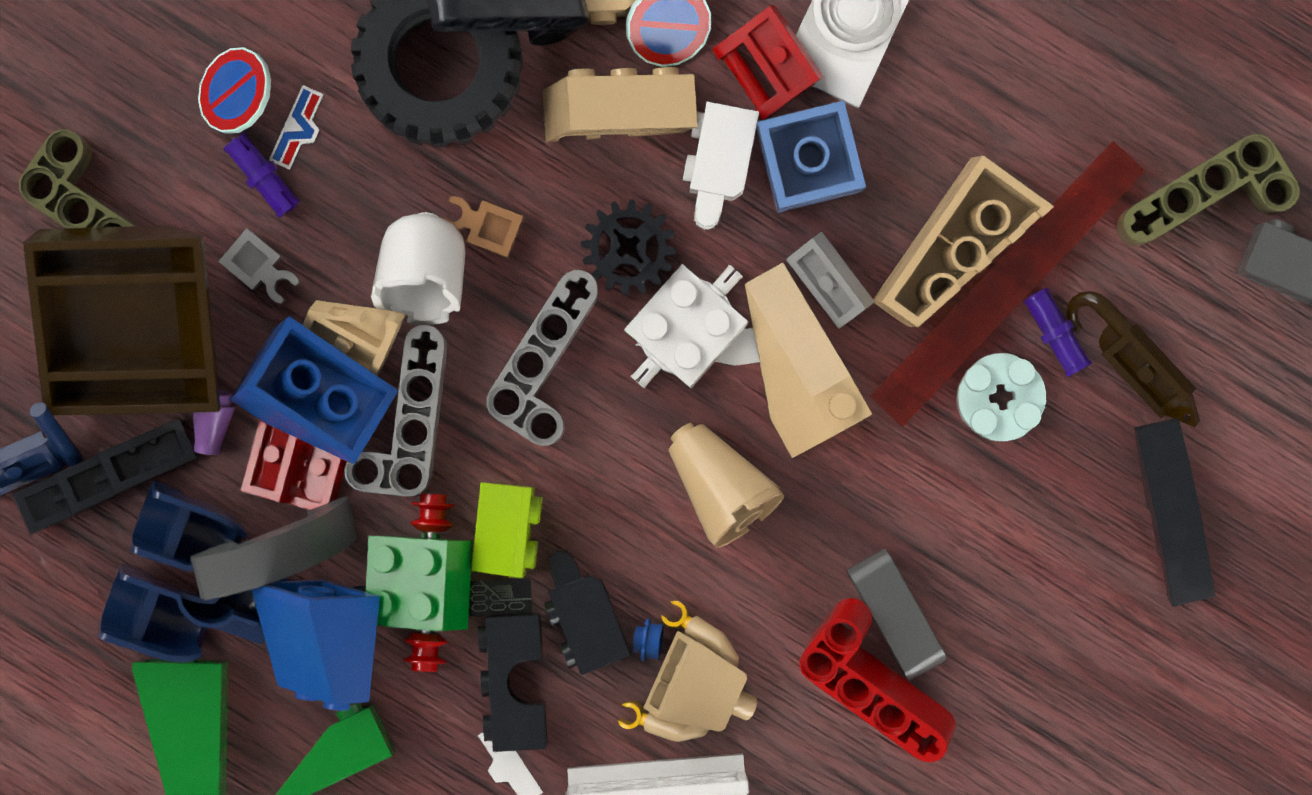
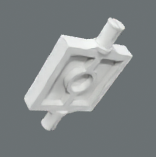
[624,264,749,389]

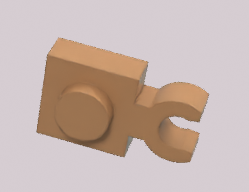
[442,196,524,258]

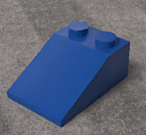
[230,316,399,464]

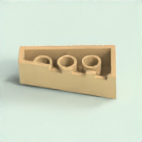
[873,155,1054,327]

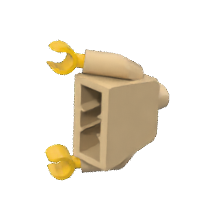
[618,601,757,742]

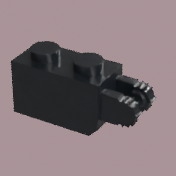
[544,550,631,675]

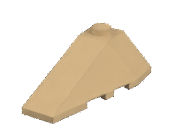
[745,263,872,458]

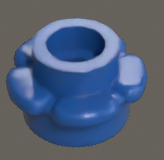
[633,618,664,662]

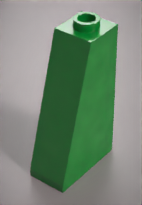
[132,659,228,795]

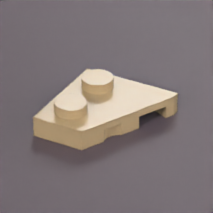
[303,300,405,376]

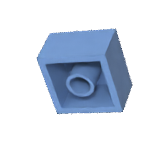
[756,100,866,213]

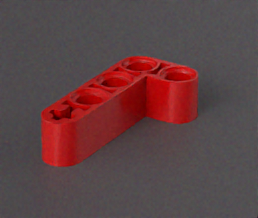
[799,598,956,763]

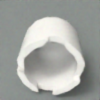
[371,212,465,325]

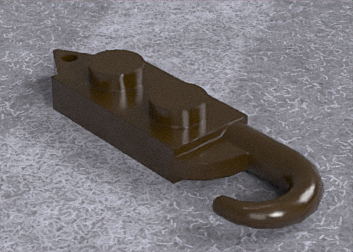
[1066,291,1200,427]

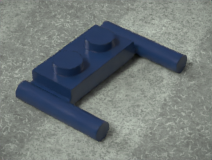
[0,402,83,496]

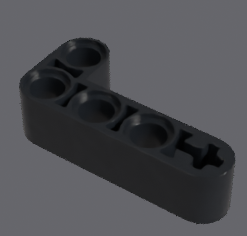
[427,0,590,46]

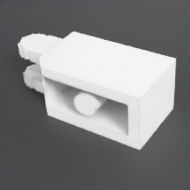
[683,102,759,231]

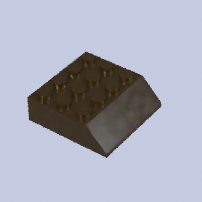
[23,225,221,415]

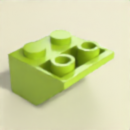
[471,482,543,578]

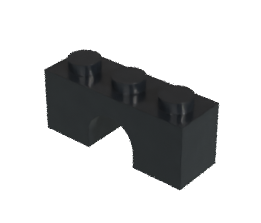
[478,613,548,752]

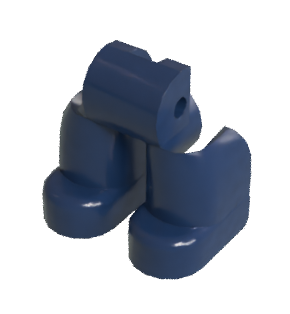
[98,481,289,662]

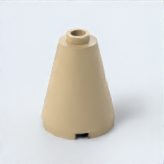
[669,423,784,548]

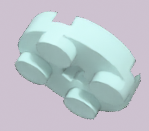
[956,353,1046,441]

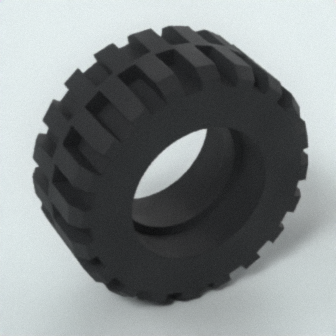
[351,0,523,147]

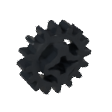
[581,199,676,296]

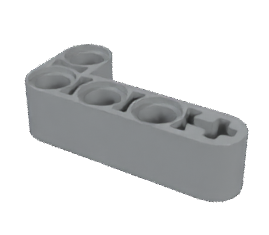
[486,270,598,446]
[344,324,448,497]

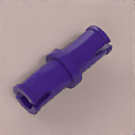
[223,132,301,219]
[1023,287,1092,378]

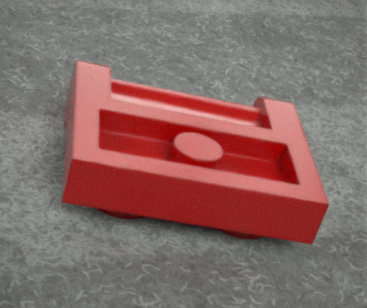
[712,5,824,121]

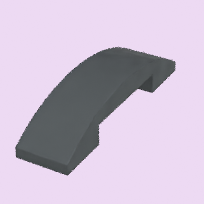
[191,496,358,600]

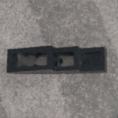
[12,418,197,536]
[1134,418,1215,607]

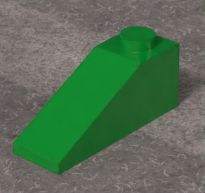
[276,703,396,795]

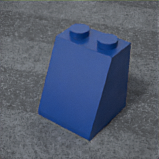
[252,579,380,711]

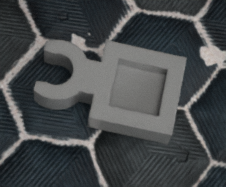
[218,228,301,304]

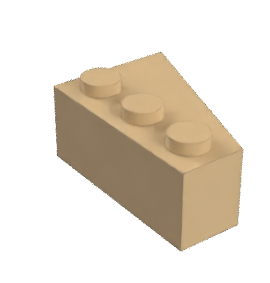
[542,67,698,142]

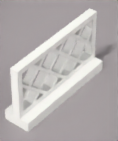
[566,753,749,795]

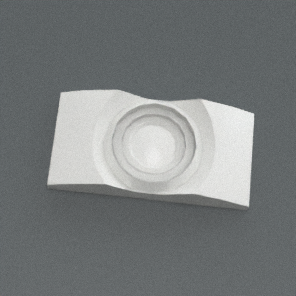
[796,0,909,109]

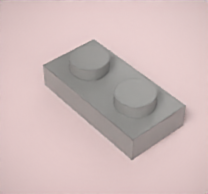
[786,232,875,329]

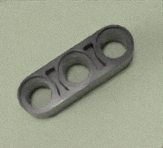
[846,548,947,681]

